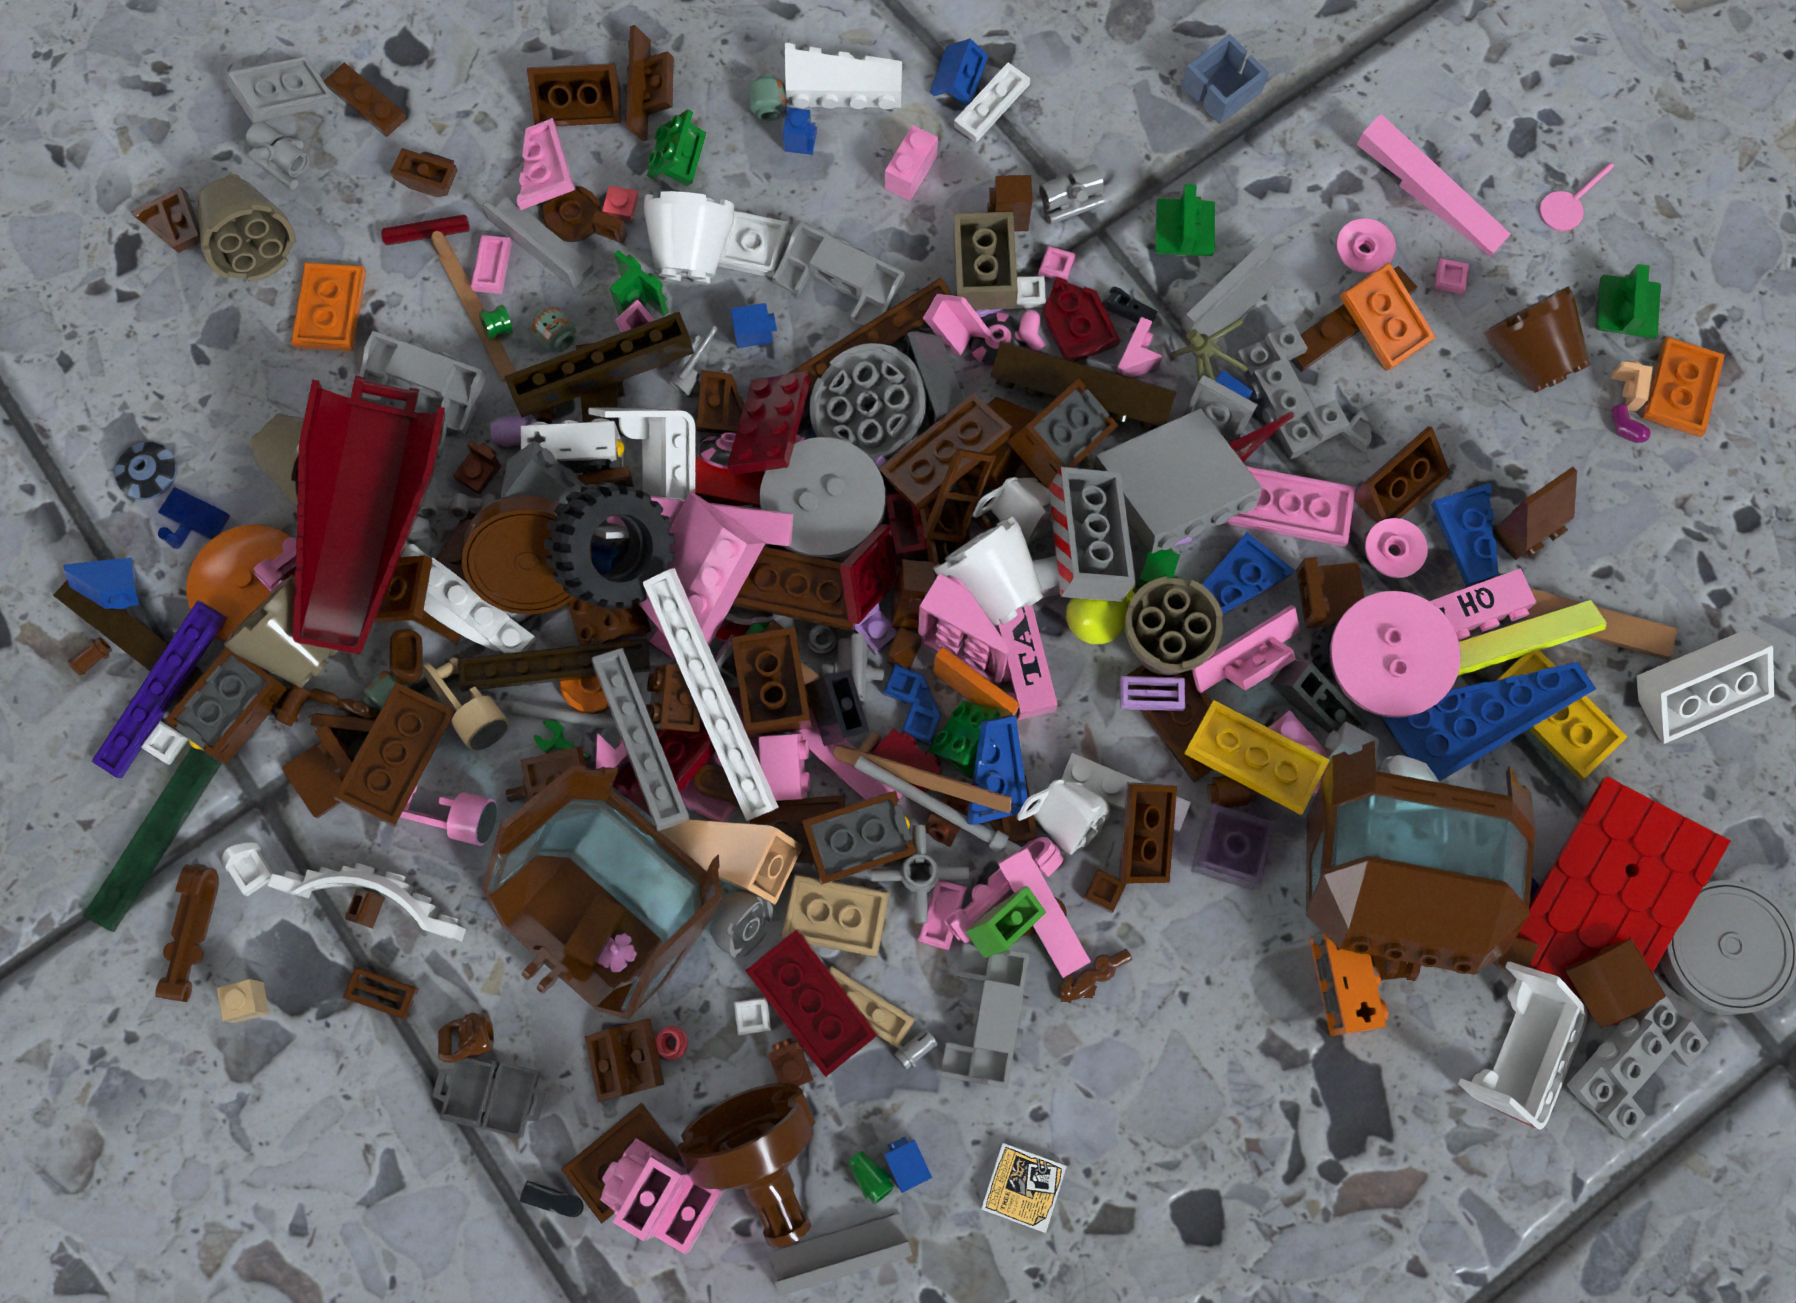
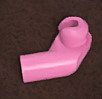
[1019,310,1046,351]

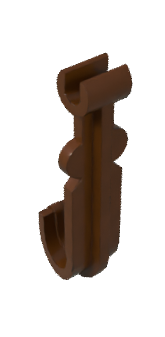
[155,864,219,1002]

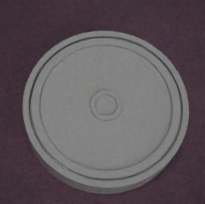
[760,437,885,562]
[1659,880,1796,1015]

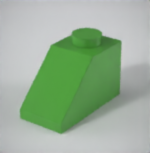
[965,886,1047,958]

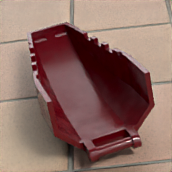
[293,375,446,655]

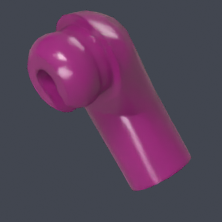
[1611,404,1651,443]

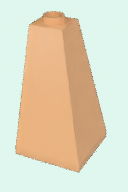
[661,820,803,905]

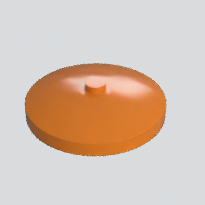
[186,524,296,642]

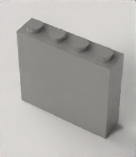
[1094,408,1262,554]

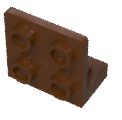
[1296,557,1365,628]
[567,571,651,646]
[646,664,701,732]
[282,724,355,818]

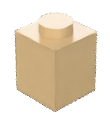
[217,979,269,1023]

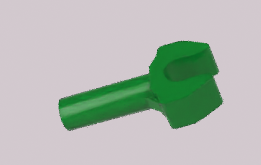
[533,721,591,764]

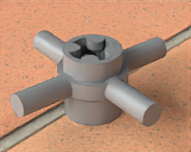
[871,825,969,924]

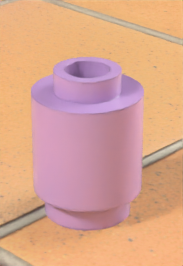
[490,415,536,448]

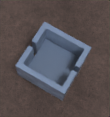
[1181,34,1269,124]

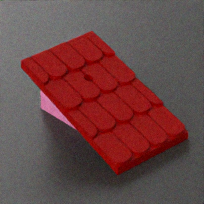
[1517,776,1731,1026]

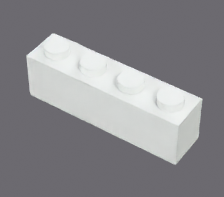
[785,43,902,109]

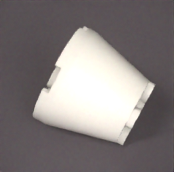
[644,191,734,284]
[933,515,1044,626]

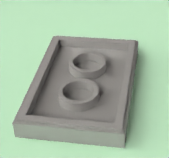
[225,56,335,123]

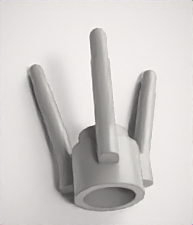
[669,326,730,397]

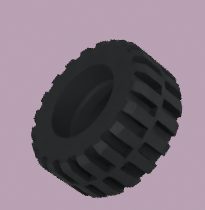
[544,483,675,609]

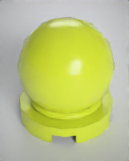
[1066,584,1136,645]

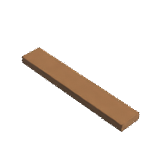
[1519,588,1677,660]

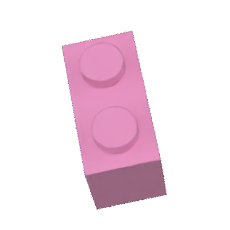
[885,125,938,201]
[759,734,811,801]

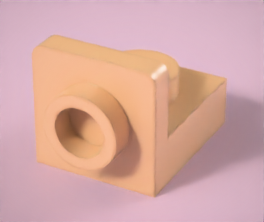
[1611,361,1653,412]

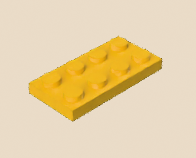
[1496,650,1628,781]
[1184,700,1330,815]

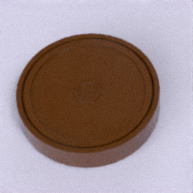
[462,496,592,614]

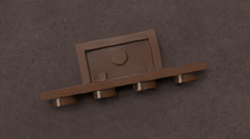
[625,25,674,141]

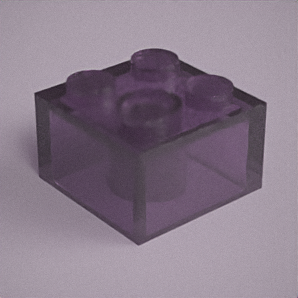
[1191,804,1276,890]

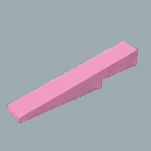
[1357,114,1511,257]

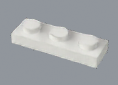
[954,63,1030,143]

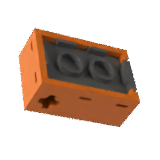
[1309,932,1388,1037]

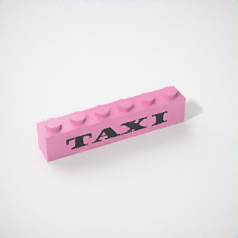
[977,535,1058,720]

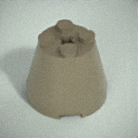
[197,174,296,282]
[250,413,304,505]
[224,574,338,688]
[1125,576,1223,676]

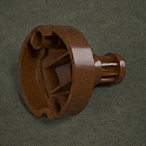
[677,1083,815,1248]

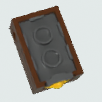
[1007,378,1118,488]
[164,647,289,765]
[801,791,916,885]

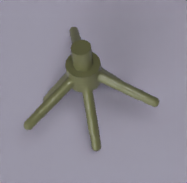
[1171,319,1248,382]

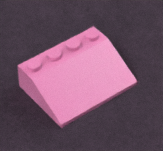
[639,492,765,646]
[918,573,1010,687]

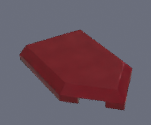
[1042,277,1121,362]

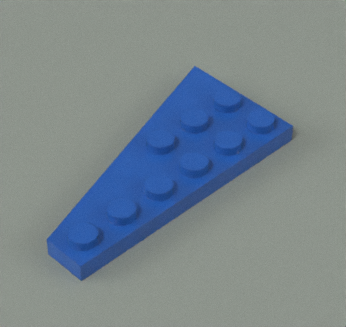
[1379,662,1596,782]

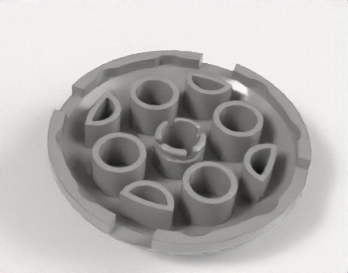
[810,343,927,461]

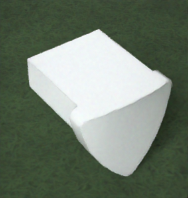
[222,843,273,896]

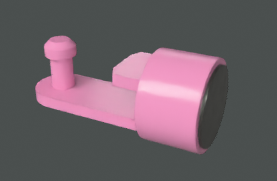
[400,786,497,846]

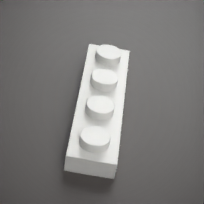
[1061,753,1191,833]

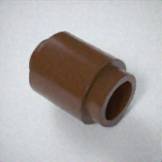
[1207,776,1257,809]

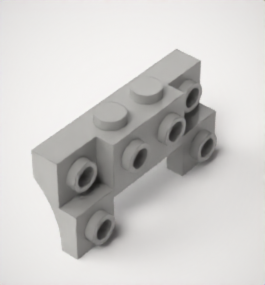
[772,222,905,326]
[1235,323,1350,459]
[359,331,487,435]
[940,944,1030,1089]
[1567,996,1709,1140]

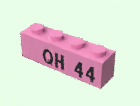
[1430,568,1536,641]

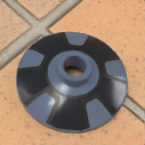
[115,442,177,500]

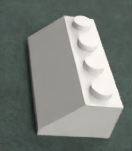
[1637,629,1774,744]

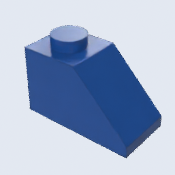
[64,557,139,609]

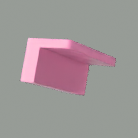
[923,294,992,356]

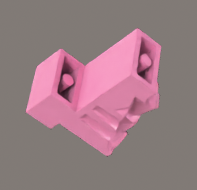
[600,1138,725,1254]

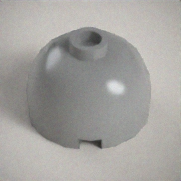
[710,890,773,958]

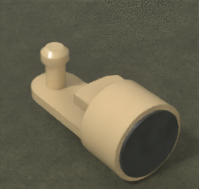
[422,657,509,751]

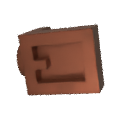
[453,441,501,495]
[925,794,970,847]
[767,1038,814,1087]

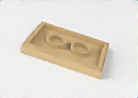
[781,874,890,958]

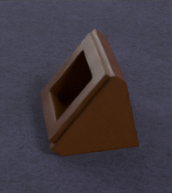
[345,889,385,929]

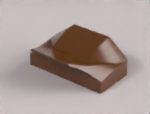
[390,148,458,197]

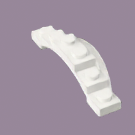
[401,541,536,654]
[268,863,466,942]

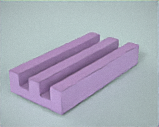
[1120,676,1185,711]

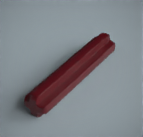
[381,214,470,246]

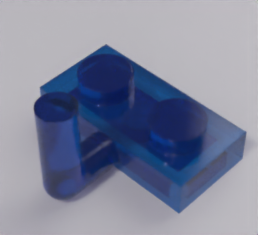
[158,487,231,549]

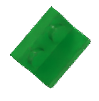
[647,109,707,186]
[1155,184,1215,256]
[609,250,668,316]
[1596,264,1661,339]
[928,701,1001,779]

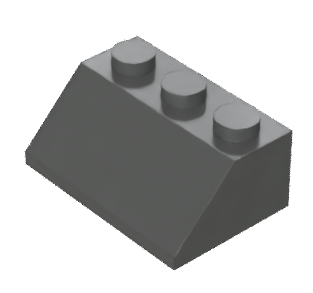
[907,331,965,426]
[500,440,585,505]

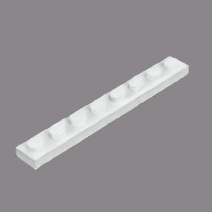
[643,568,778,821]

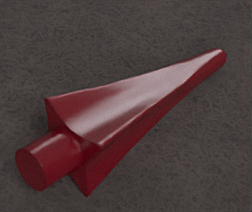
[1228,411,1294,462]

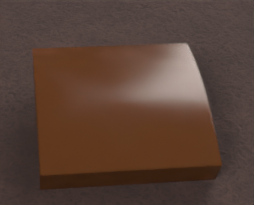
[1566,937,1666,1029]
[585,1018,665,1102]

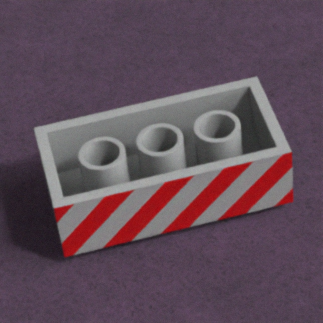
[1049,467,1135,602]

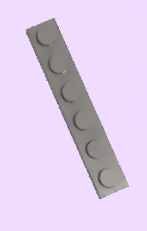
[592,648,689,832]

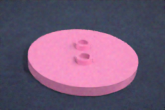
[1330,591,1461,718]

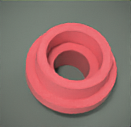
[655,1026,688,1060]

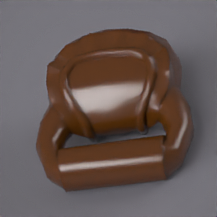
[438,1012,494,1063]

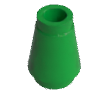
[847,1151,895,1205]

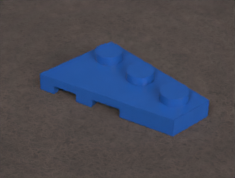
[1431,483,1499,587]
[1202,532,1295,615]
[967,715,1029,825]

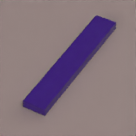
[91,600,228,779]

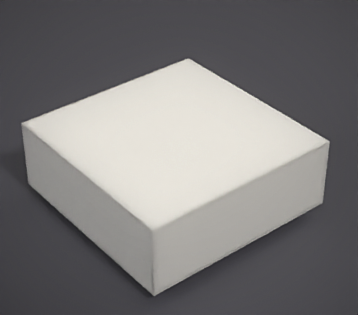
[1016,276,1046,308]
[141,721,188,765]
[734,997,771,1036]

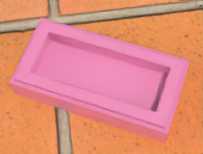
[471,235,512,294]
[918,880,967,951]

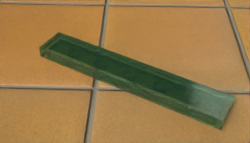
[83,747,222,932]

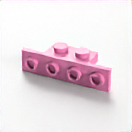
[1192,605,1301,693]

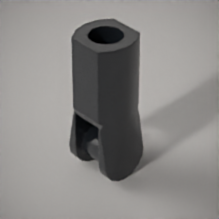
[1102,286,1158,325]
[519,1181,584,1218]

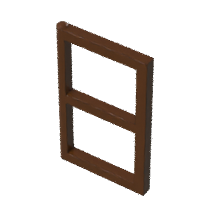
[922,448,996,543]

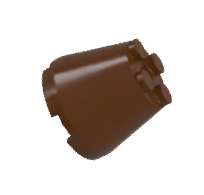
[1483,286,1591,393]

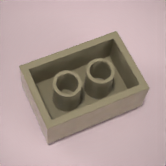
[953,212,1018,310]

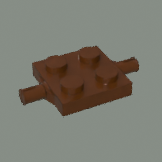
[506,746,605,818]

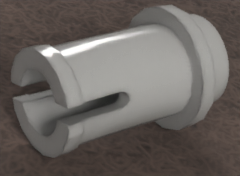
[894,1028,938,1070]

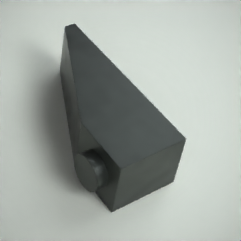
[1270,660,1369,734]

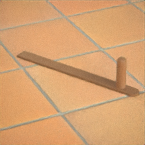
[431,231,516,381]
[833,732,1012,813]

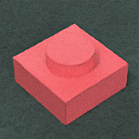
[602,186,639,222]

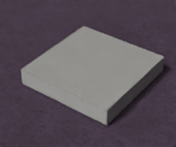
[1183,375,1257,442]

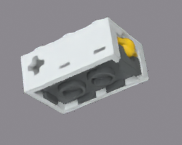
[521,418,625,476]

